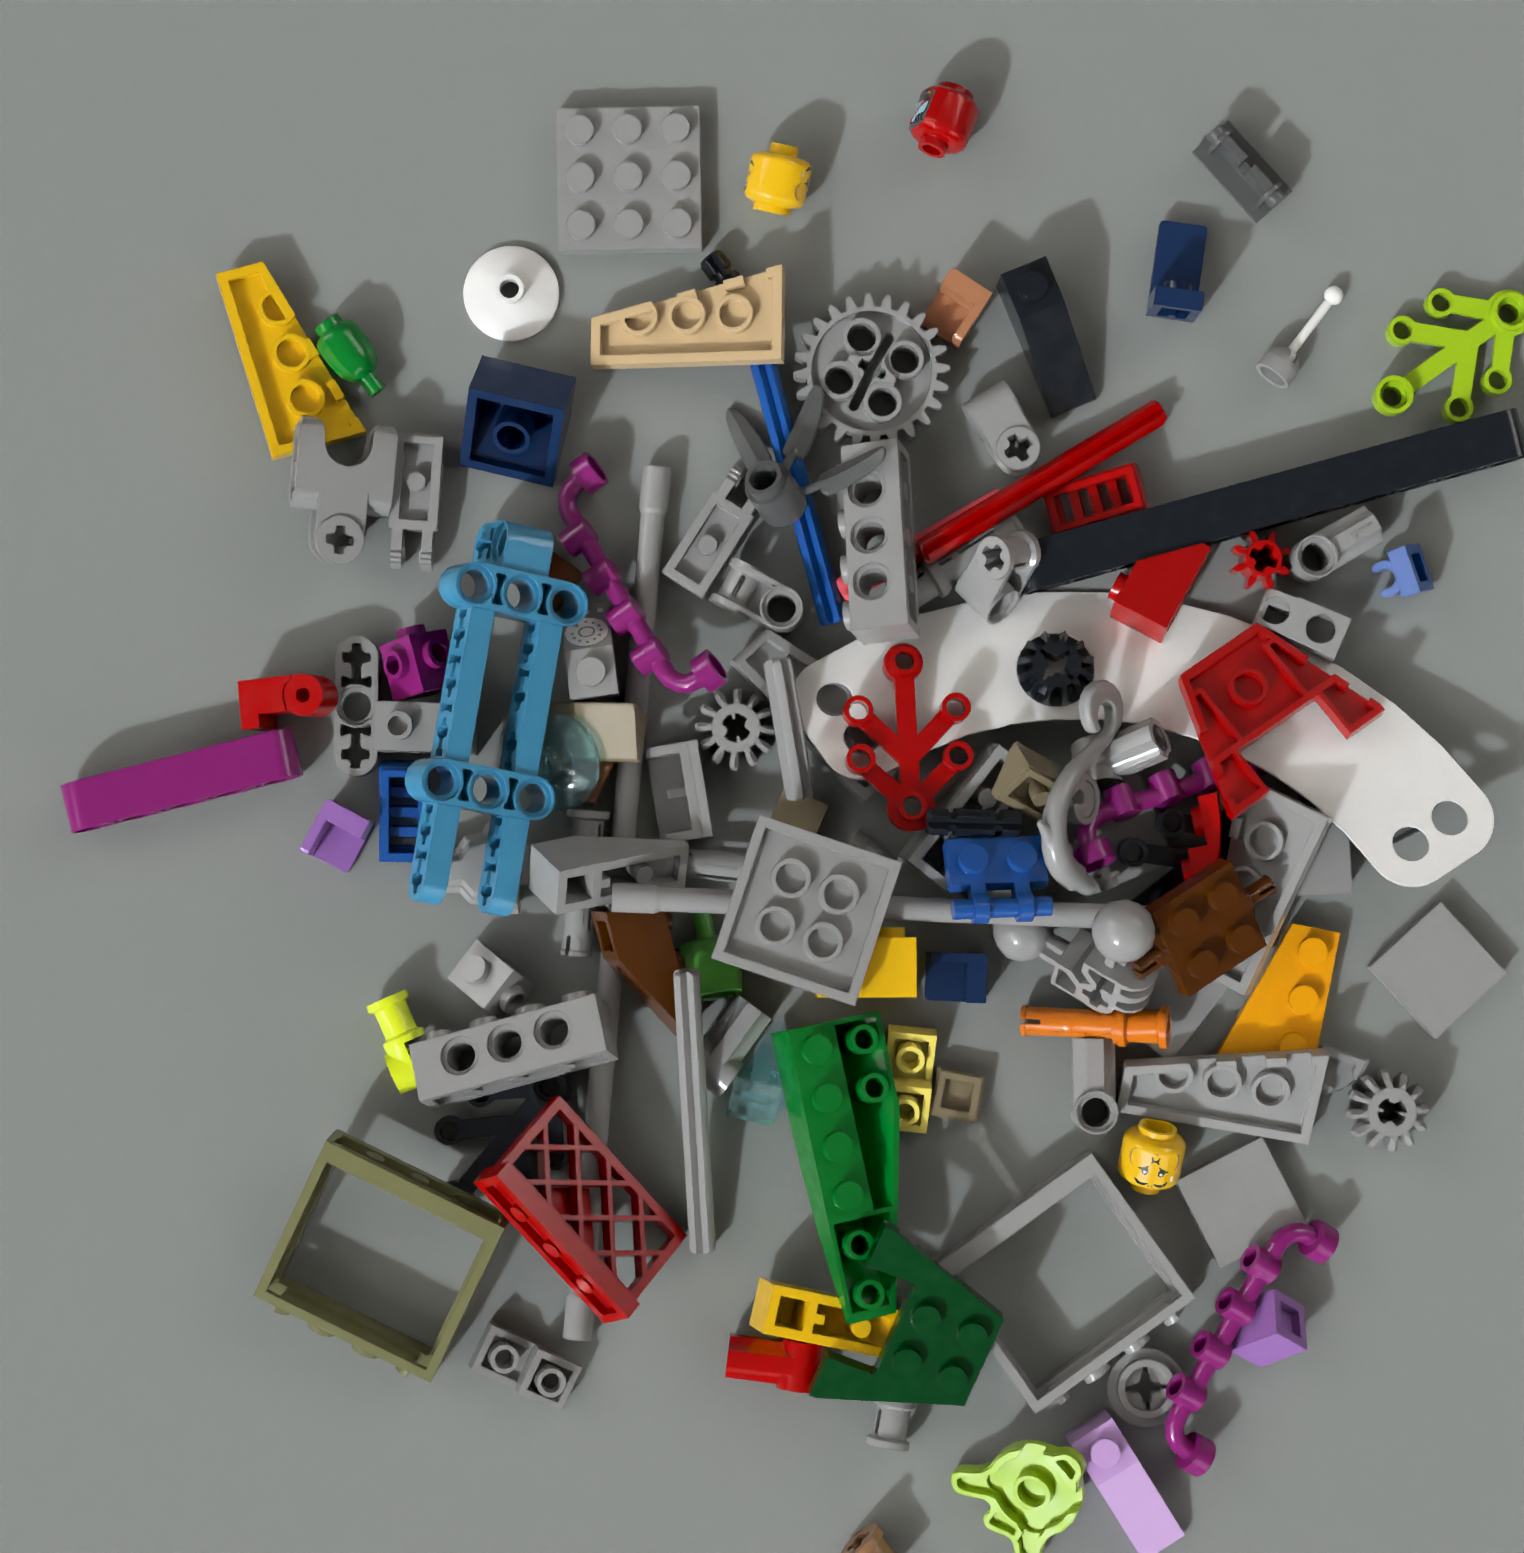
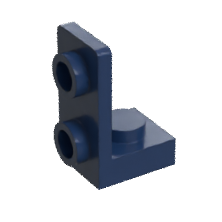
[1146,220,1207,323]

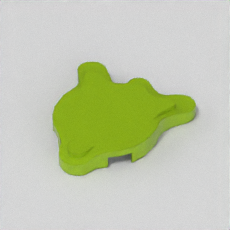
[951,1440,1087,1553]

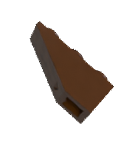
[590,904,686,1036]

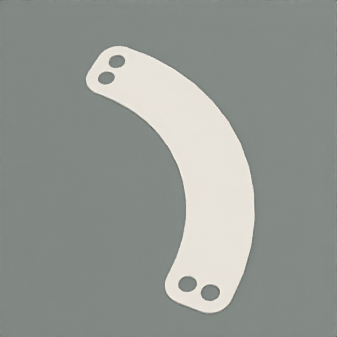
[796,592,1494,887]

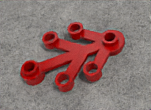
[842,643,974,832]

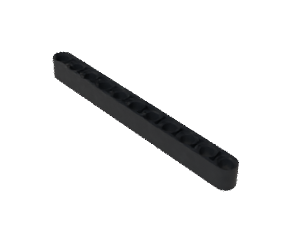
[1022,408,1524,595]

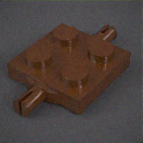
[1130,858,1277,997]

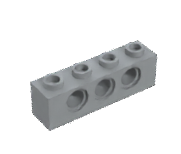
[836,438,920,645]
[409,991,619,1109]

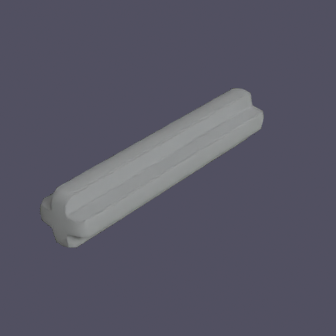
[763,657,814,801]

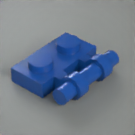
[942,835,1053,924]

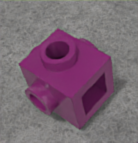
[379,624,450,702]

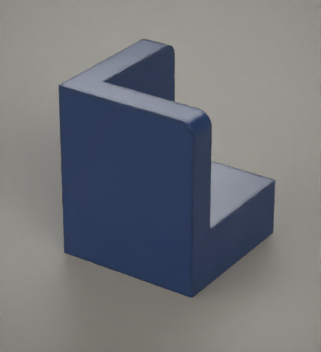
[924,952,988,1003]

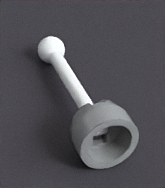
[1256,286,1343,389]

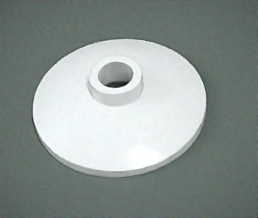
[463,246,559,342]

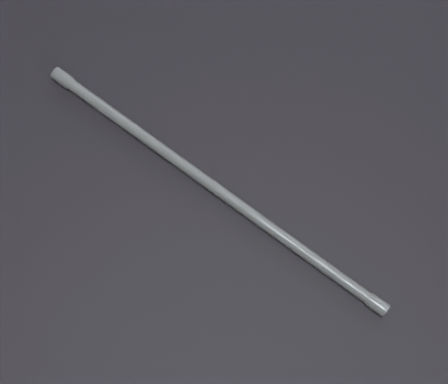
[563,465,672,1341]

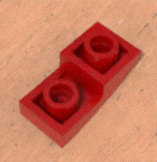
[1181,792,1222,881]

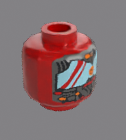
[909,81,979,158]

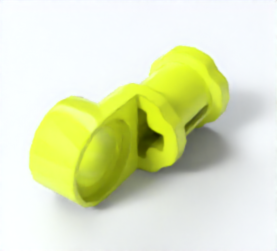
[366,989,426,1095]

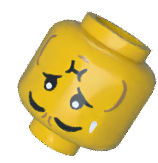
[744,142,812,216]
[1117,1118,1186,1195]

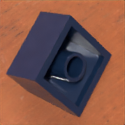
[459,355,576,487]

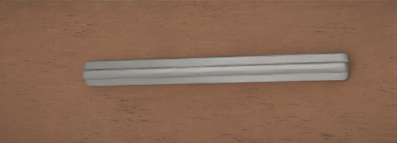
[673,968,716,1254]

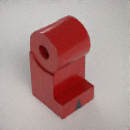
[237,674,338,731]

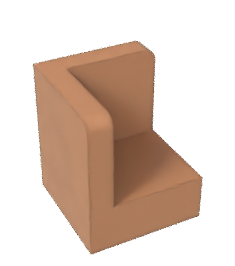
[922,267,993,350]

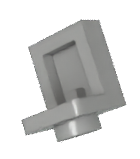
[447,940,535,1019]

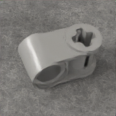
[961,380,1040,477]
[955,530,1041,624]
[709,557,804,635]

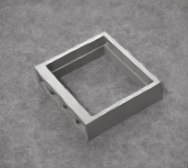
[933,1150,1195,1414]

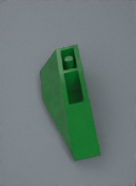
[771,1011,900,1324]

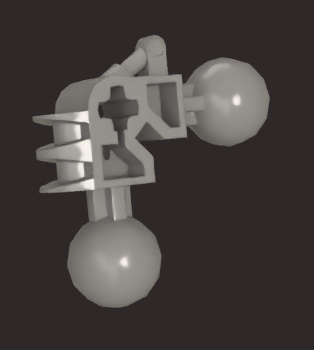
[992,899,1159,1014]

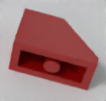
[1107,543,1211,643]

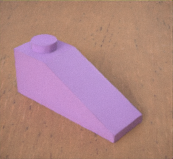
[1064,1409,1185,1553]

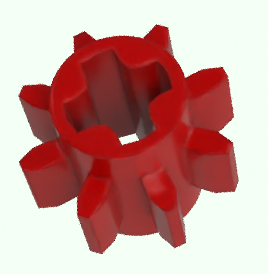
[1229,531,1291,590]

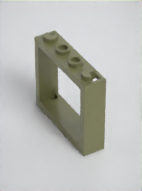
[253,1129,510,1383]

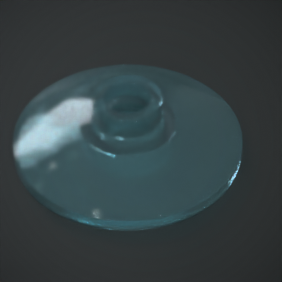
[524,714,600,811]

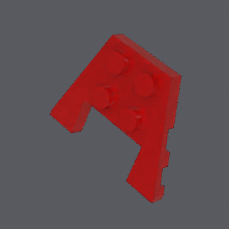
[1177,622,1385,821]

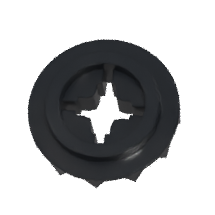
[1016,631,1095,707]

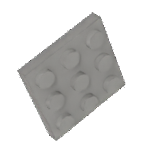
[555,106,702,255]
[711,815,902,1006]

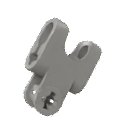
[288,415,398,564]

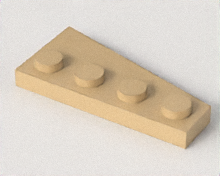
[590,264,785,370]

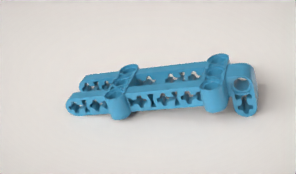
[405,520,588,917]

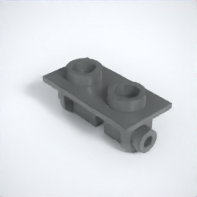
[1192,120,1292,224]

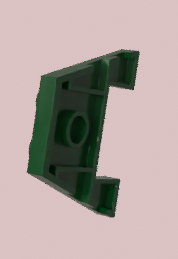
[809,1220,1004,1406]

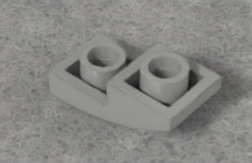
[468,1320,582,1412]

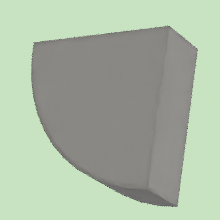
[1319,1044,1370,1094]

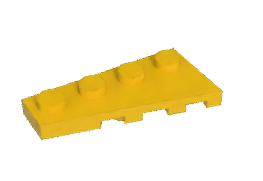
[216,261,366,461]

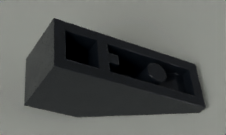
[996,256,1096,418]

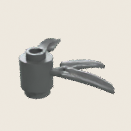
[726,384,886,527]

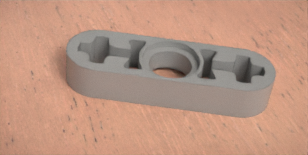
[333,636,381,777]

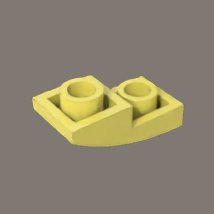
[886,1024,937,1134]

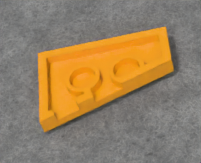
[1215,923,1340,1054]

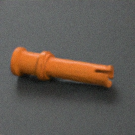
[1020,1005,1171,1049]

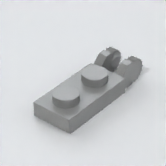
[388,432,445,571]
[661,462,756,600]

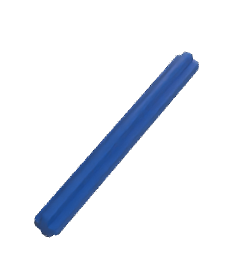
[750,364,843,626]

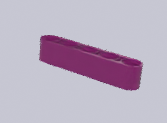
[60,728,303,834]

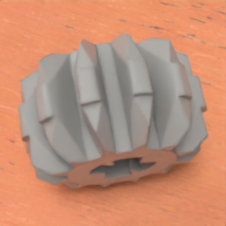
[695,687,775,771]
[1344,1069,1430,1153]

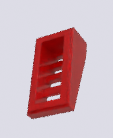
[1043,462,1151,534]

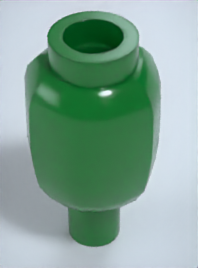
[315,313,386,398]

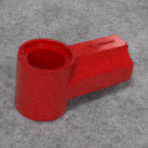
[725,1333,825,1394]

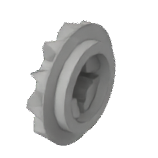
[1106,1347,1182,1427]

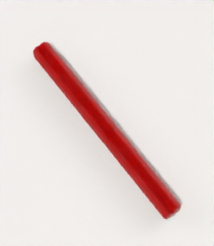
[916,400,1167,564]

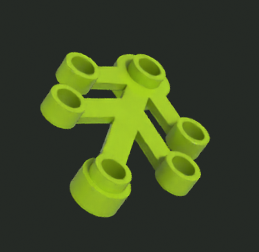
[1372,288,1524,424]

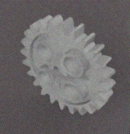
[793,293,950,444]

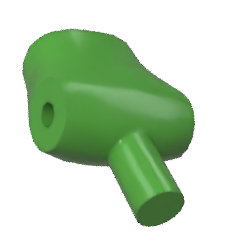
[678,913,743,1001]

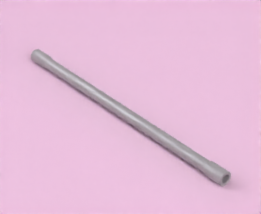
[611,882,1146,928]

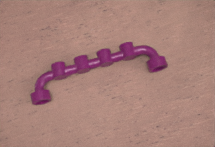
[558,452,729,693]
[1073,757,1310,873]
[1165,1219,1339,1477]

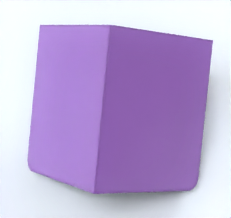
[299,798,376,872]
[1231,1289,1308,1367]

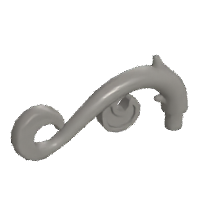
[1037,680,1124,896]

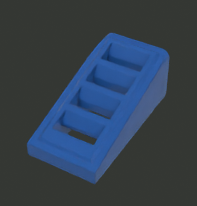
[379,760,430,862]

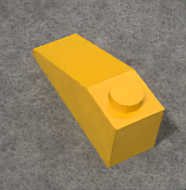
[749,1277,899,1357]

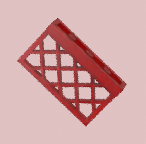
[473,1095,687,1323]

